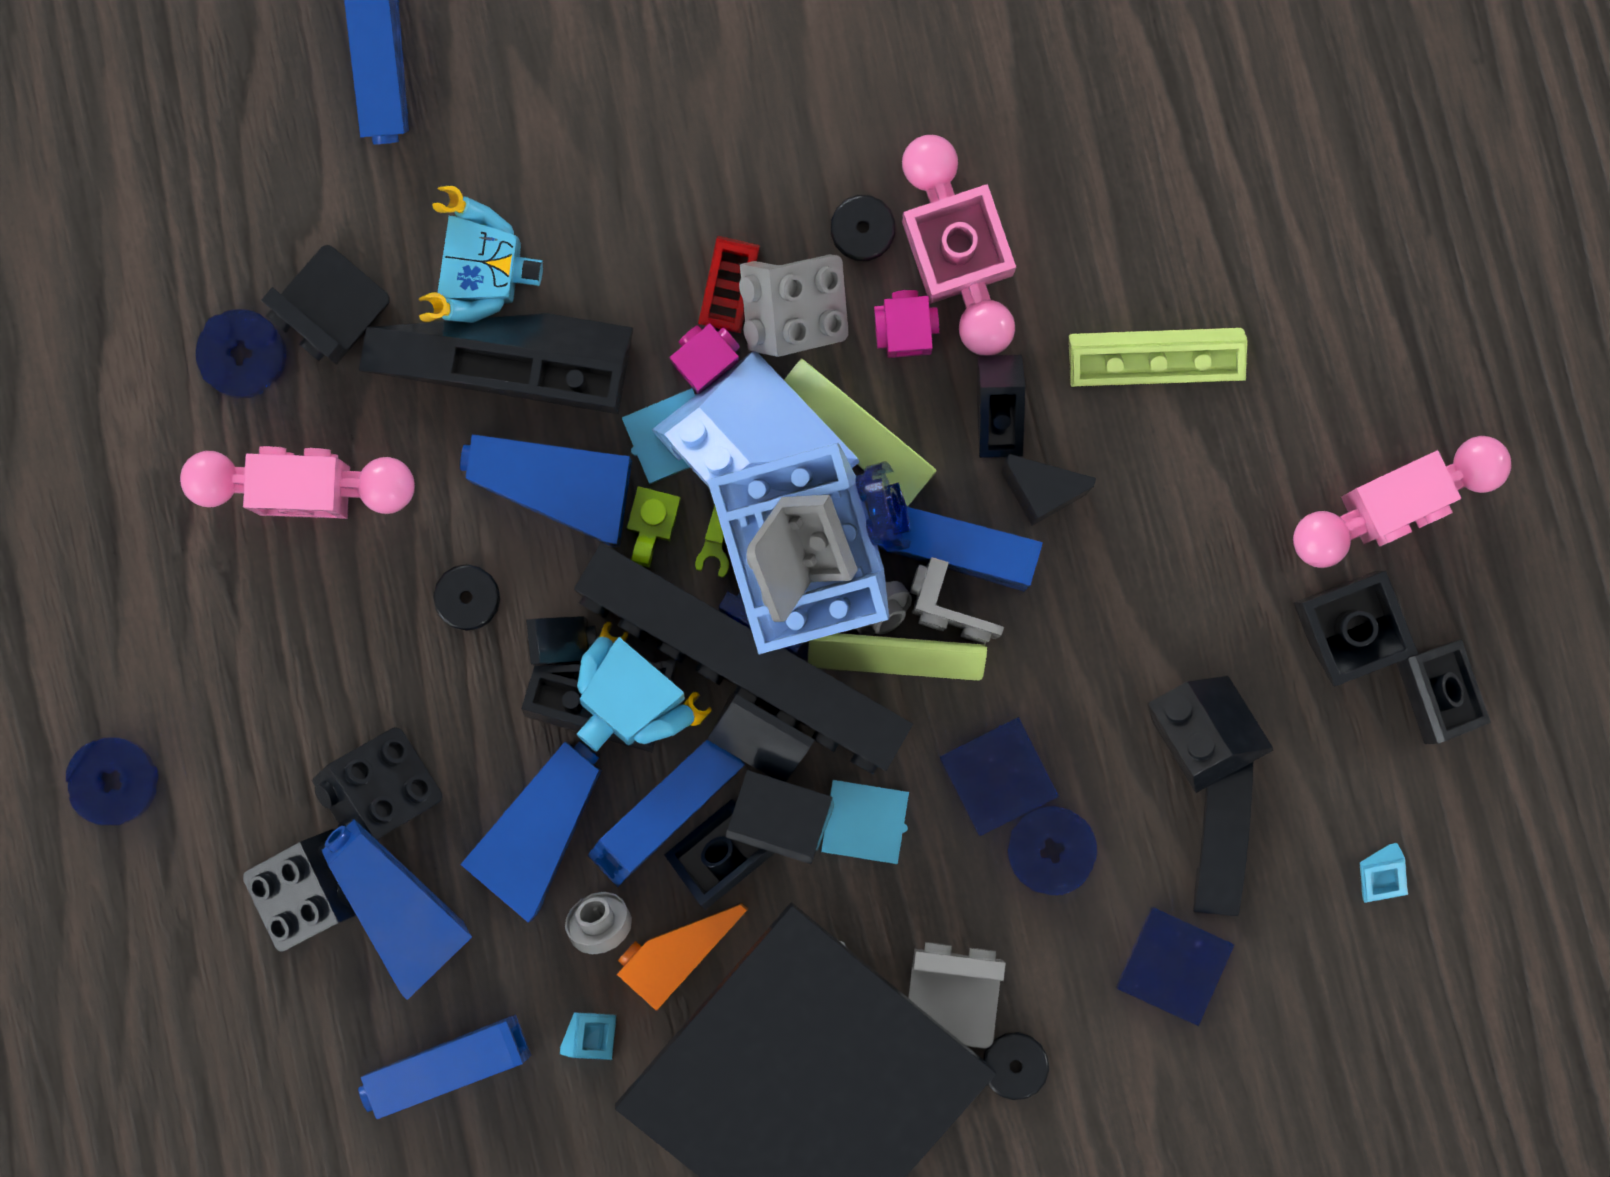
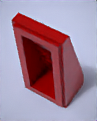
[698,236,760,333]

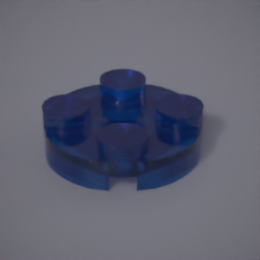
[196,309,286,398]
[855,461,911,553]
[66,738,159,825]
[1007,806,1097,895]

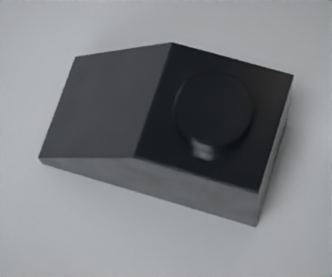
[977,354,1026,458]
[526,616,597,666]

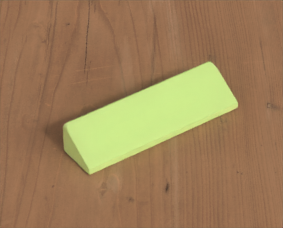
[1069,328,1247,387]
[784,358,937,507]
[808,633,987,681]

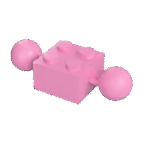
[902,135,1016,356]
[1293,436,1511,568]
[180,446,415,519]

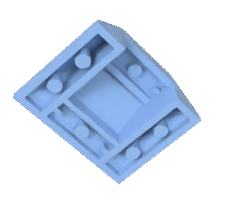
[652,351,859,488]
[708,442,889,654]

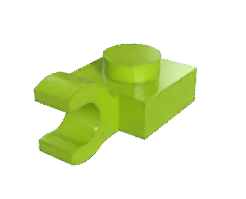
[627,486,681,568]
[695,505,729,578]

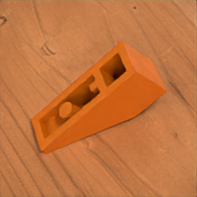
[617,903,748,1011]

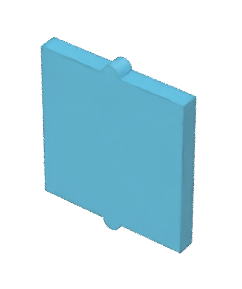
[622,388,695,484]
[821,780,909,864]

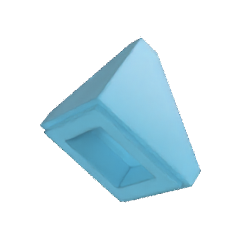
[1360,843,1408,903]
[560,1012,617,1060]

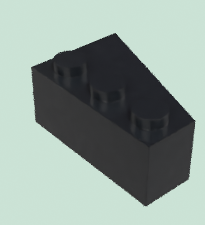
[521,660,677,753]

